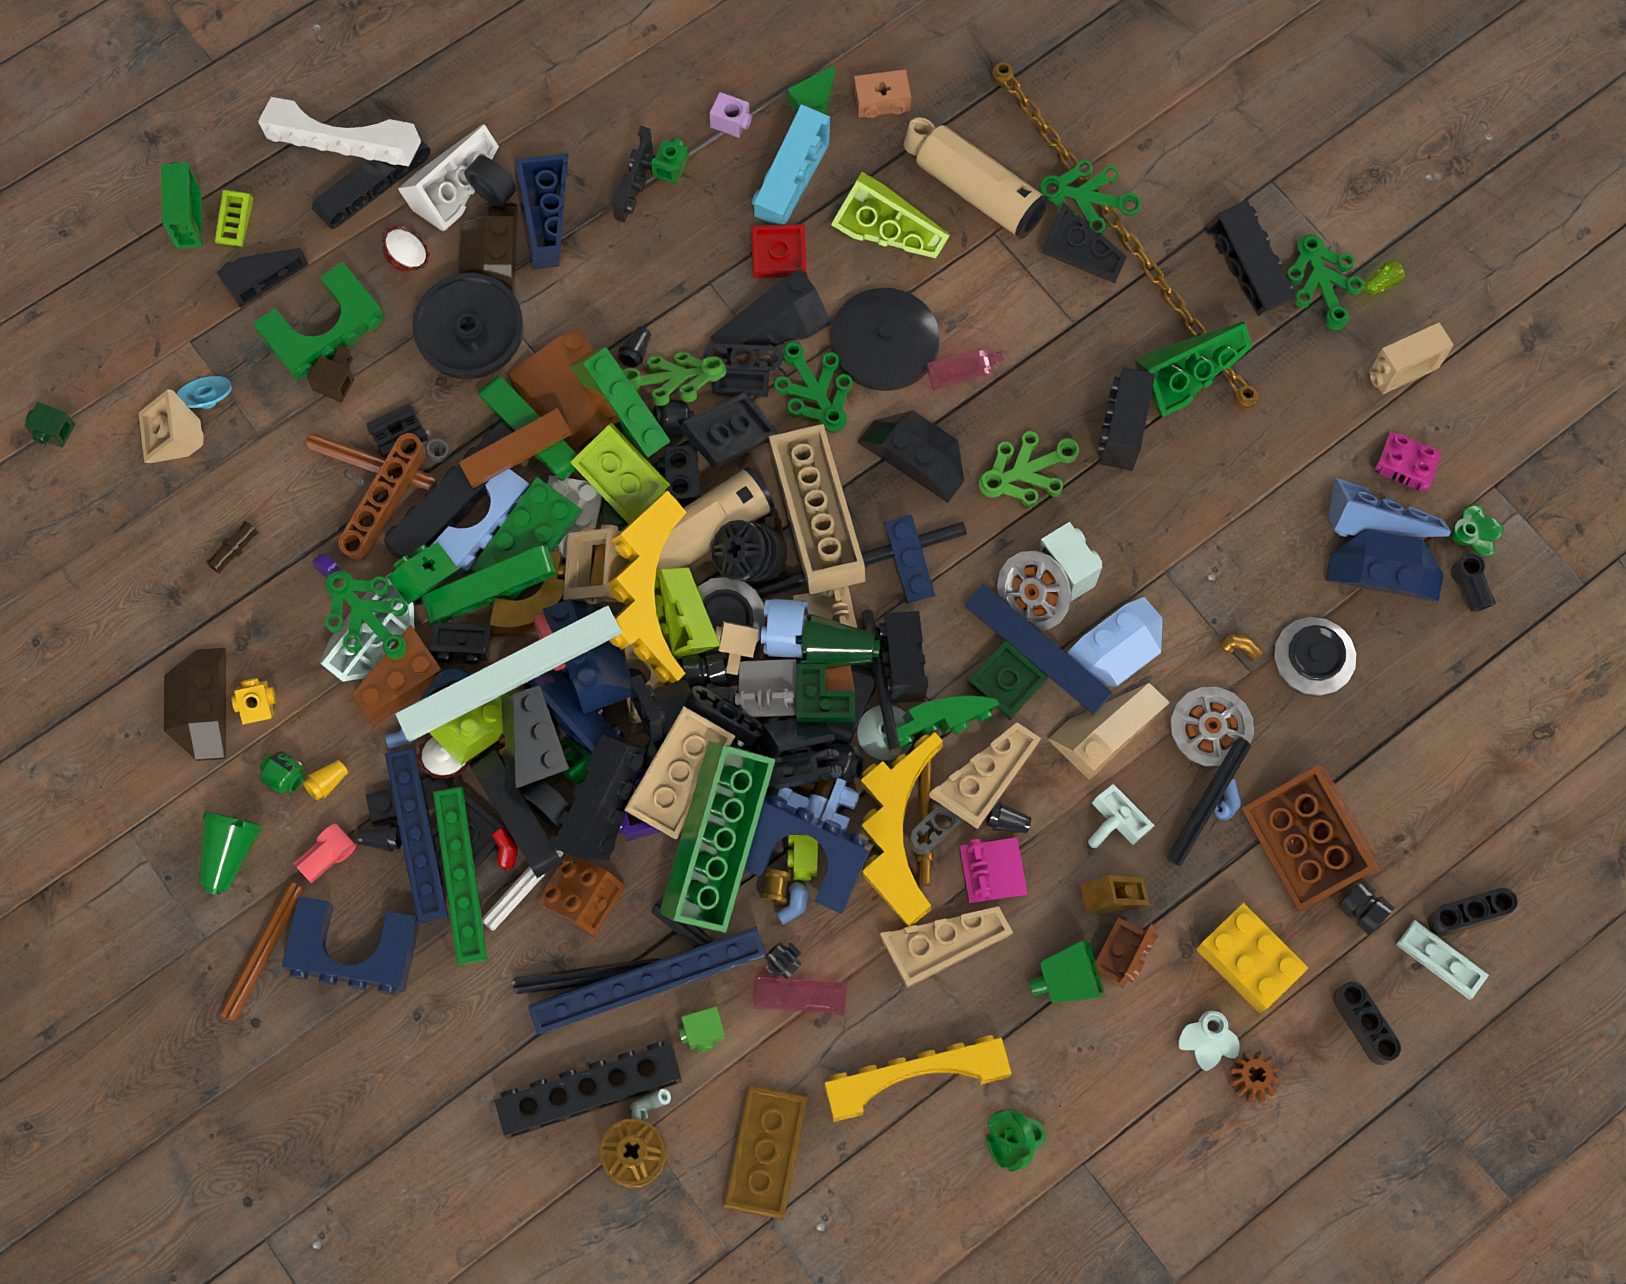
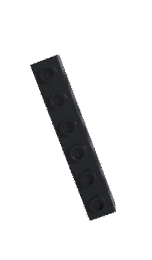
[494,1041,682,1139]

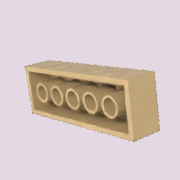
[769,424,865,595]

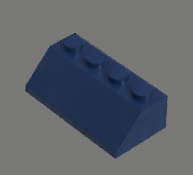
[543,599,632,714]
[523,668,625,754]

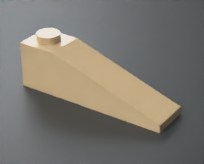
[1048,683,1170,780]

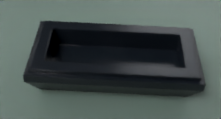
[713,369,770,397]

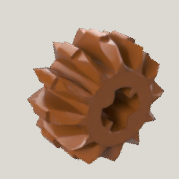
[1228,1051,1281,1103]

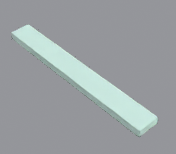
[396,606,622,742]

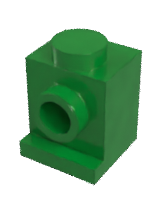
[651,138,689,185]

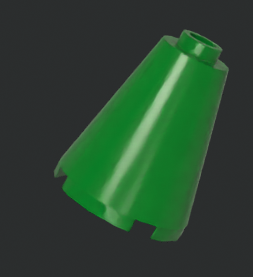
[199,811,262,895]

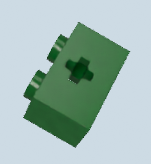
[387,542,458,605]

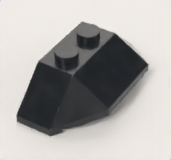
[858,410,964,503]

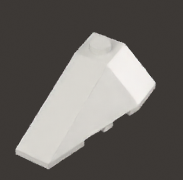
[398,124,499,231]

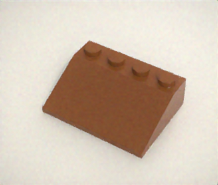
[509,327,623,455]
[1242,765,1383,912]

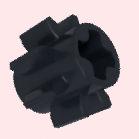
[765,942,801,979]

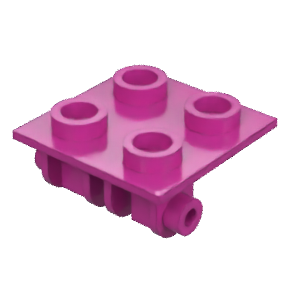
[1374,431,1442,492]
[959,838,1028,903]

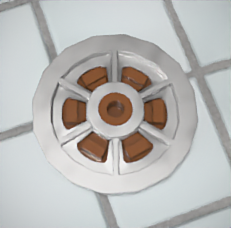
[997,550,1072,631]
[1171,687,1254,767]

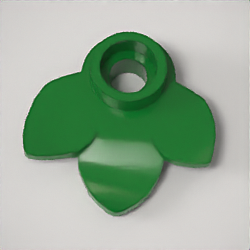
[1452,505,1504,556]

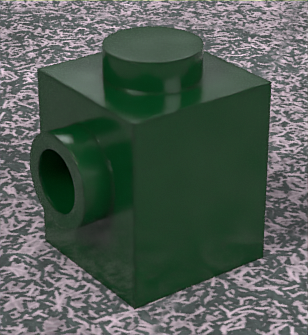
[24,402,76,448]

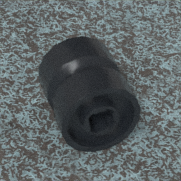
[682,651,727,690]
[1337,879,1395,936]

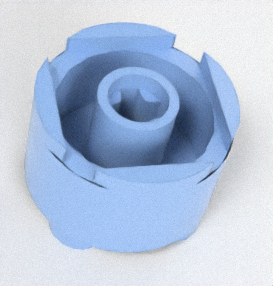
[761,599,809,659]

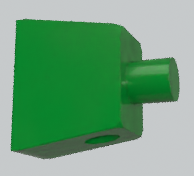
[1029,941,1106,1003]

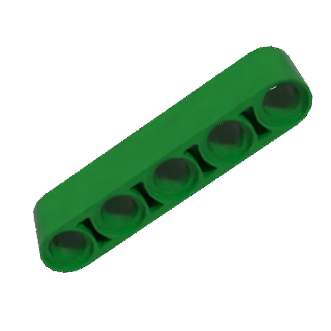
[477,375,577,482]
[421,545,557,625]

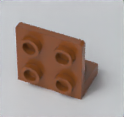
[537,854,626,937]

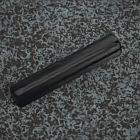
[652,899,715,947]

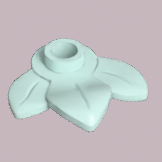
[1178,1011,1240,1071]

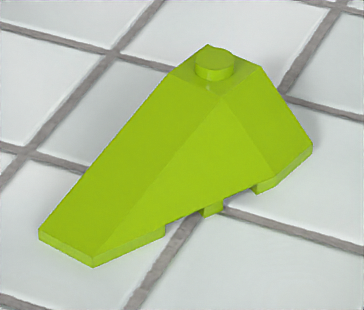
[831,172,950,258]

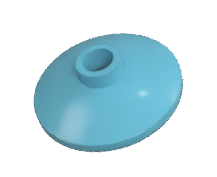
[177,376,232,409]

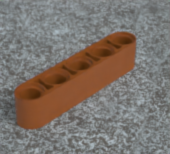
[338,433,426,561]

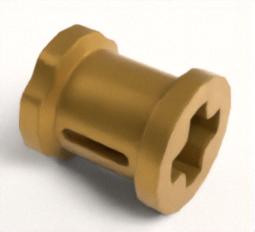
[760,869,791,905]

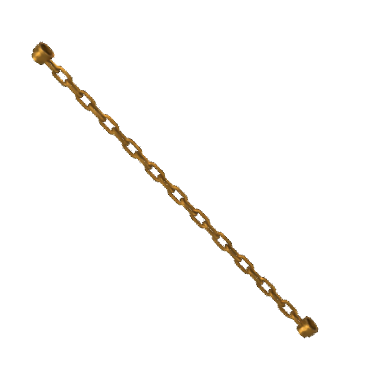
[992,62,1258,410]

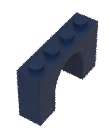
[744,795,874,914]
[282,896,420,995]

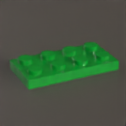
[471,477,583,601]

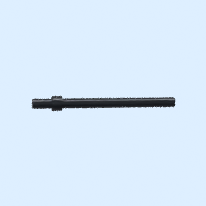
[862,610,901,755]

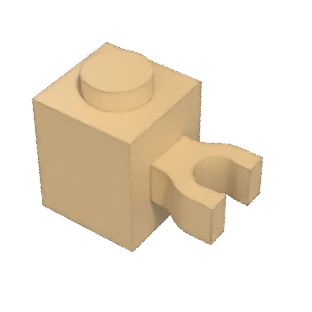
[715,621,759,675]

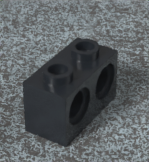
[659,445,701,508]

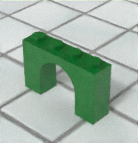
[252,262,385,382]
[569,347,670,458]

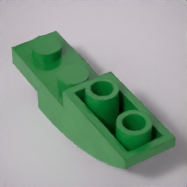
[883,696,999,749]

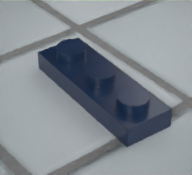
[883,514,935,604]

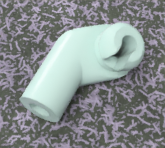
[630,1089,671,1121]

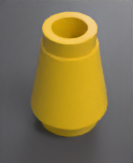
[303,760,348,801]

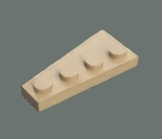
[929,723,1041,829]
[879,906,1013,988]

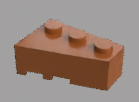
[352,625,442,727]

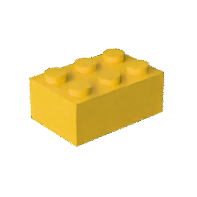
[1196,903,1308,1015]

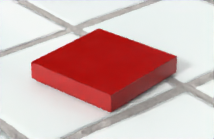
[752,224,807,278]

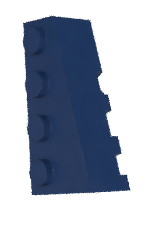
[515,153,569,269]

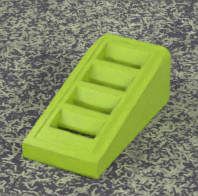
[215,190,253,247]

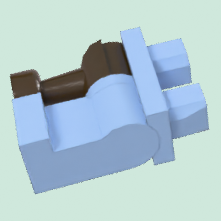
[778,778,859,831]

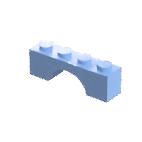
[431,469,530,577]

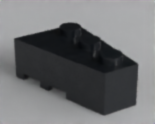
[879,611,928,703]

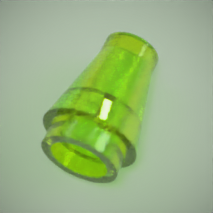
[1364,260,1406,297]

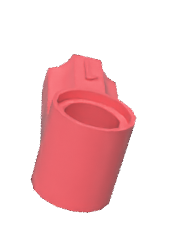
[293,824,356,883]

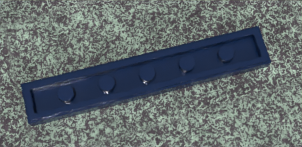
[965,584,1113,716]
[385,747,448,924]

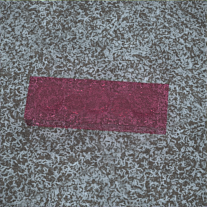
[755,976,847,1015]

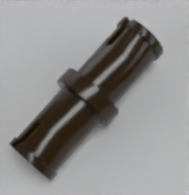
[206,521,258,574]

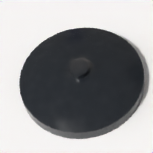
[413,273,524,379]
[831,288,940,391]

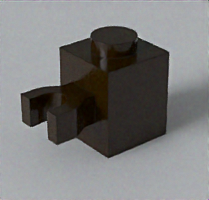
[307,346,354,403]

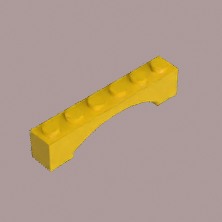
[824,1035,1011,1122]

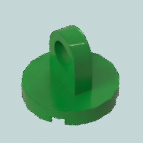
[986,1108,1047,1172]

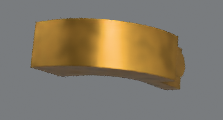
[490,551,566,636]

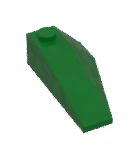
[1134,322,1252,417]

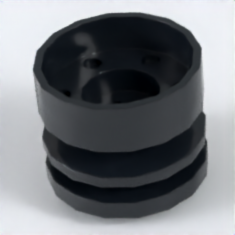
[712,520,787,584]

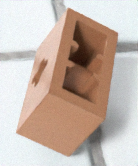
[853,69,911,118]

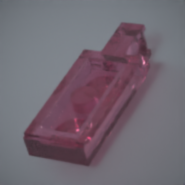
[926,348,1004,391]

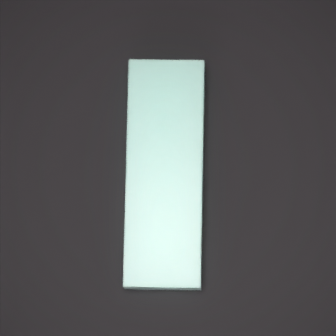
[1396,920,1489,1000]

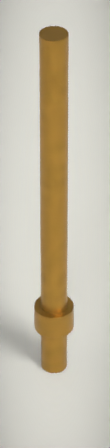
[917,733,934,886]

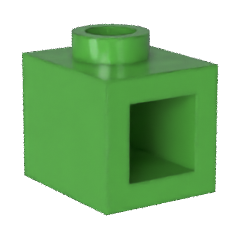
[678,1007,726,1053]

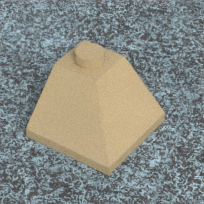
[139,389,204,463]

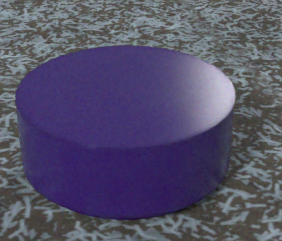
[313,554,340,579]

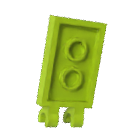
[570,423,679,524]

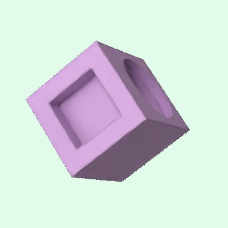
[710,92,752,138]

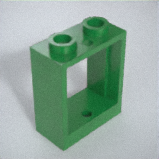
[161,161,203,249]

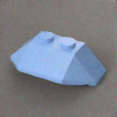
[1066,597,1162,687]

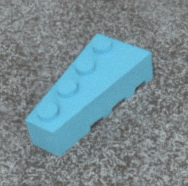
[752,104,830,225]

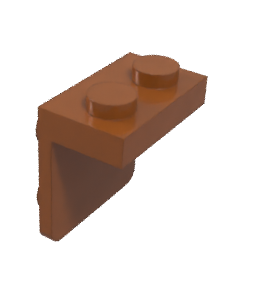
[1096,917,1158,988]

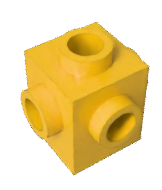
[231,678,277,724]

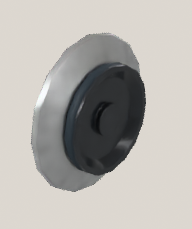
[697,577,766,659]
[1274,617,1356,696]

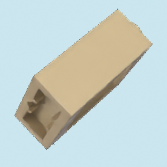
[1369,322,1453,395]
[563,525,628,605]

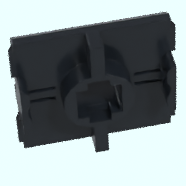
[366,403,428,459]

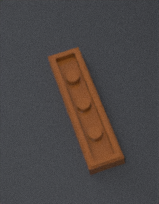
[459,408,572,488]

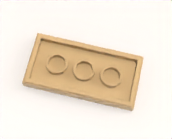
[624,707,735,839]

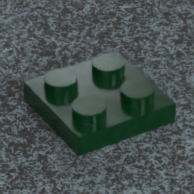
[967,640,1049,720]

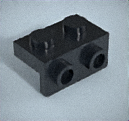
[428,622,492,665]

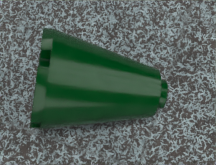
[801,614,881,669]

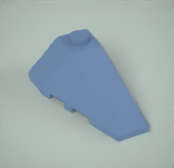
[1328,478,1451,537]

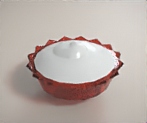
[382,226,430,272]
[417,736,472,779]

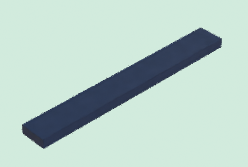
[528,926,766,1035]

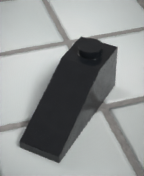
[216,248,308,308]

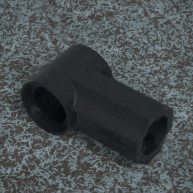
[1451,553,1496,612]

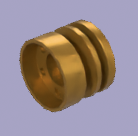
[599,1118,667,1190]

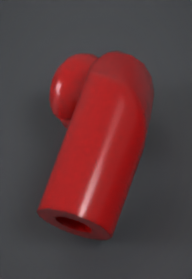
[491,826,518,870]

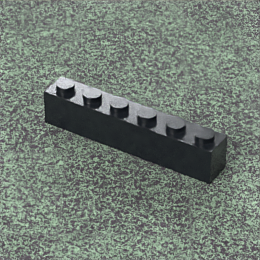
[383,422,516,560]

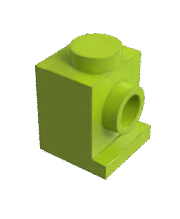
[788,835,818,881]

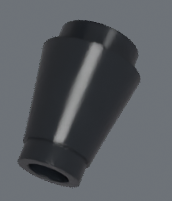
[618,326,651,368]
[986,802,1031,834]
[357,822,402,852]

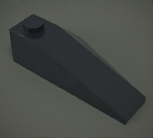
[711,269,831,358]

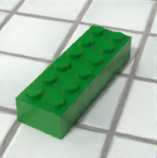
[659,740,776,933]

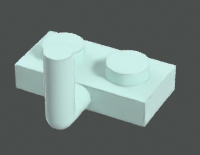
[1088,784,1155,848]

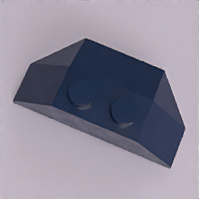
[1326,530,1443,602]

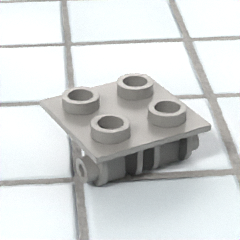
[735,659,797,717]

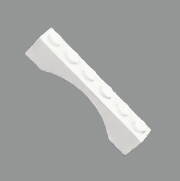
[258,97,421,166]

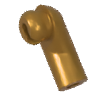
[1220,632,1264,662]

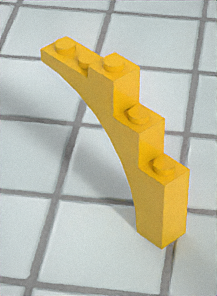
[607,491,687,685]
[861,733,943,927]

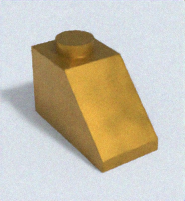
[1080,875,1150,914]

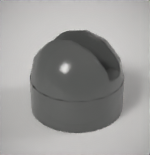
[426,439,449,463]

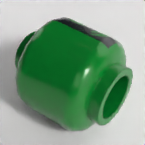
[259,751,305,795]

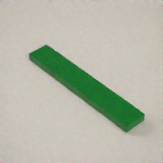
[433,787,488,966]

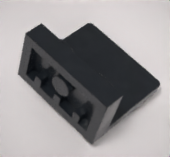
[630,675,691,743]

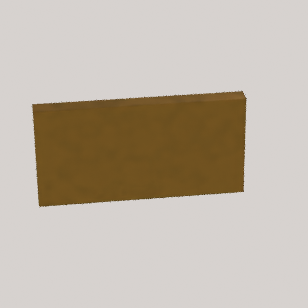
[723,1085,809,1220]

